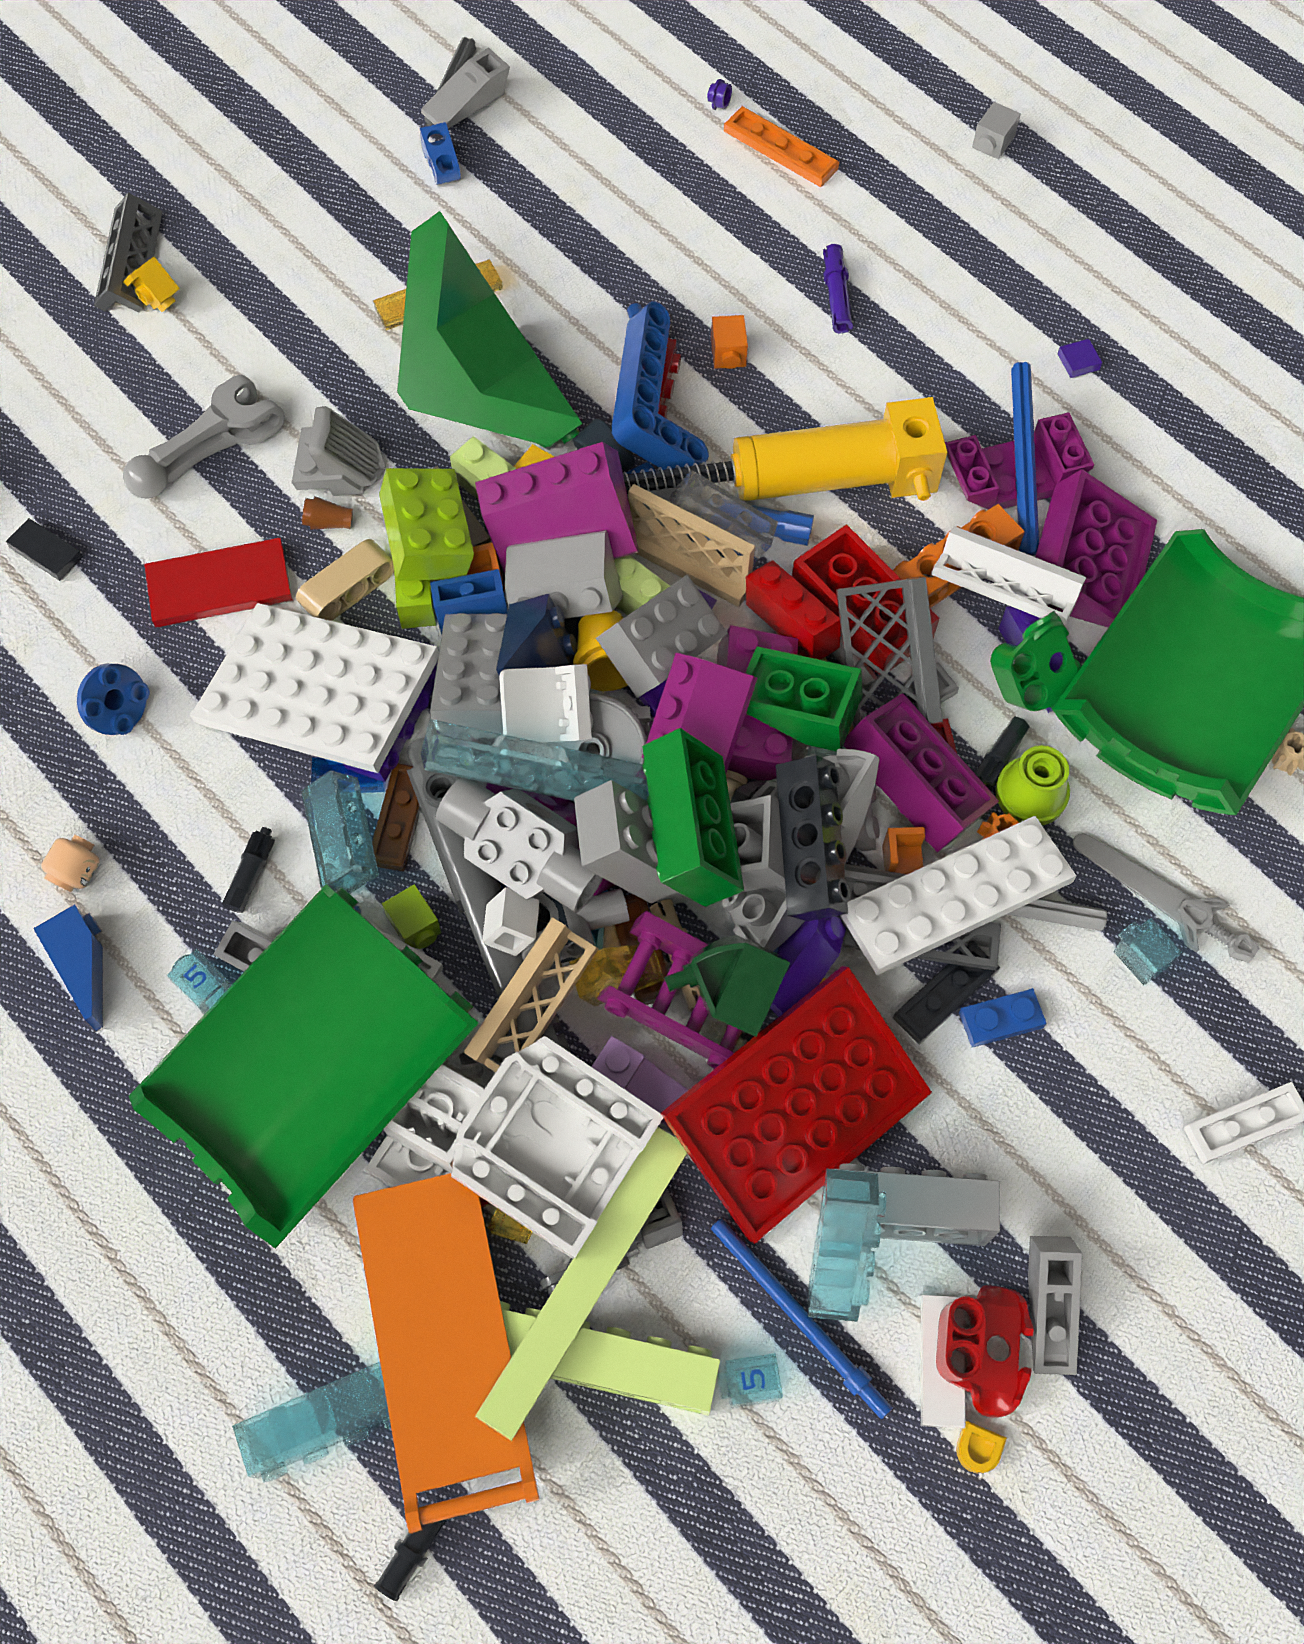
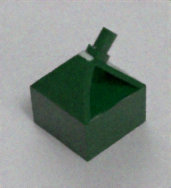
[664,935,790,1037]

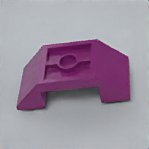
[945,412,1094,510]

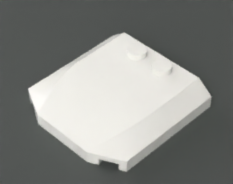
[451,1036,663,1259]

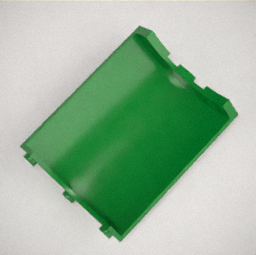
[1052,529,1304,816]
[129,884,479,1249]

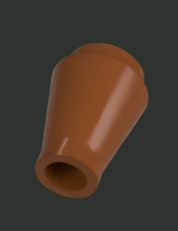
[302,496,353,530]

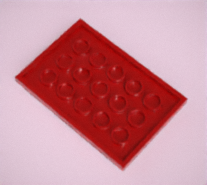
[661,966,932,1244]

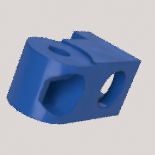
[419,122,461,185]

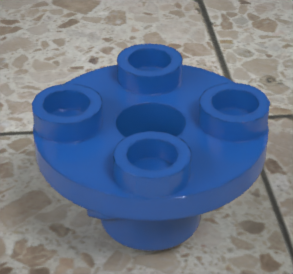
[77,663,150,735]

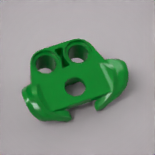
[990,611,1081,711]

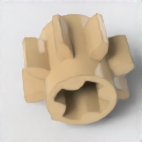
[1272,728,1304,776]

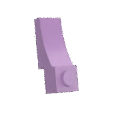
[592,1036,689,1127]

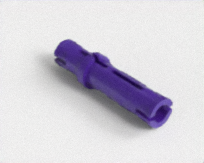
[823,244,853,334]

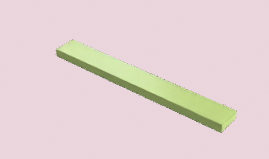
[475,1127,687,1441]

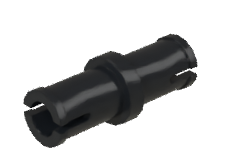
[374,1505,447,1601]

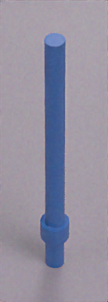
[710,1218,893,1419]

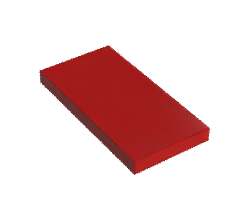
[144,538,293,628]

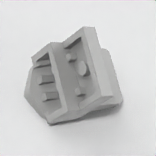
[291,406,386,496]

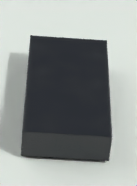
[5,518,83,581]

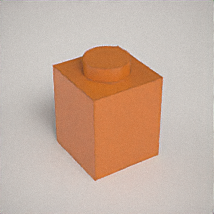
[711,315,748,369]

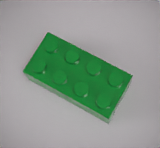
[642,728,744,907]

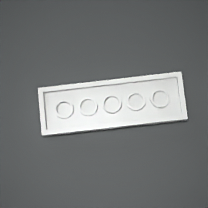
[840,816,1076,975]

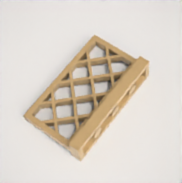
[628,484,755,607]

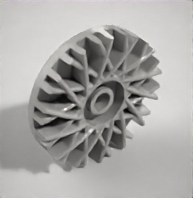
[539,694,648,799]

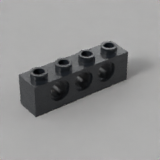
[776,755,850,921]

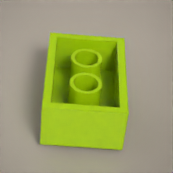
[379,468,474,581]

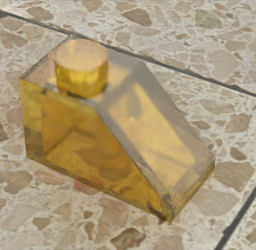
[569,945,664,1007]

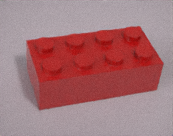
[792,524,940,675]

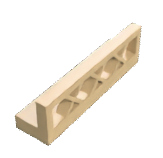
[464,917,599,1073]

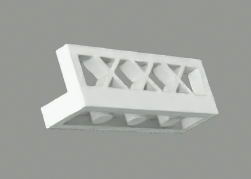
[931,526,1086,625]

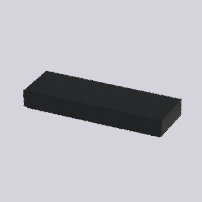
[892,941,1001,1045]

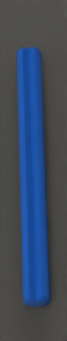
[1011,362,1039,556]

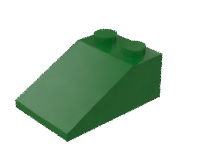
[745,646,863,752]

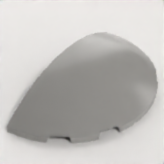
[722,749,879,951]

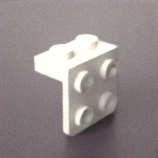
[499,664,593,745]

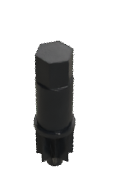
[975,716,1030,788]
[222,827,275,913]

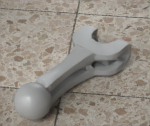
[123,375,284,499]

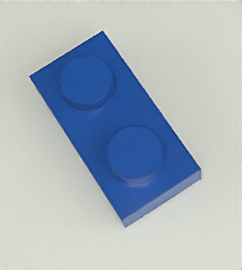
[959,988,1047,1048]

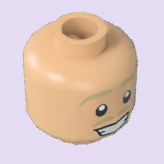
[41,834,100,892]

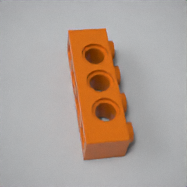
[893,504,1025,608]

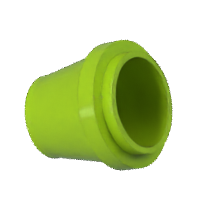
[995,745,1070,825]

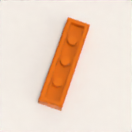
[724,106,839,187]

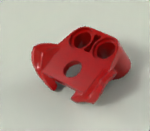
[936,1285,1034,1418]

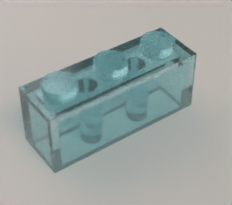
[301,770,379,894]

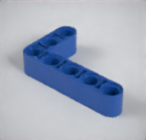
[612,301,709,470]

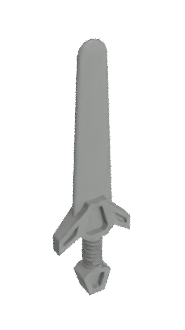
[1073,833,1260,963]

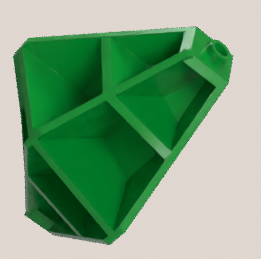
[397,211,582,448]

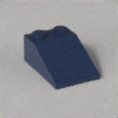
[496,594,577,676]

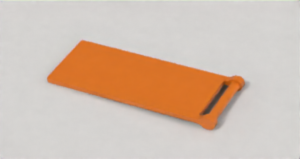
[353,1173,540,1533]

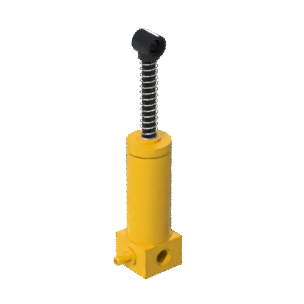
[623,397,947,502]

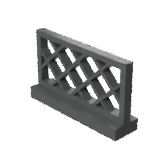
[836,576,943,728]

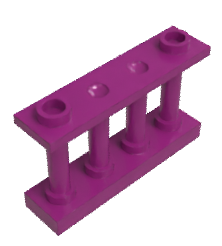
[597,911,742,1069]

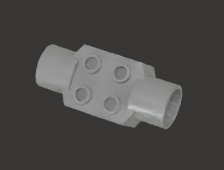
[436,775,603,913]

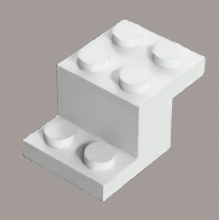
[365,1065,484,1187]

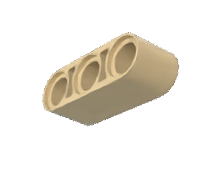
[296,539,394,621]

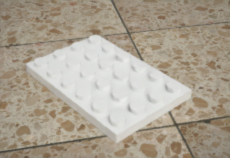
[191,603,439,773]

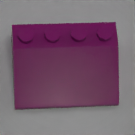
[475,442,639,574]
[1025,469,1157,628]

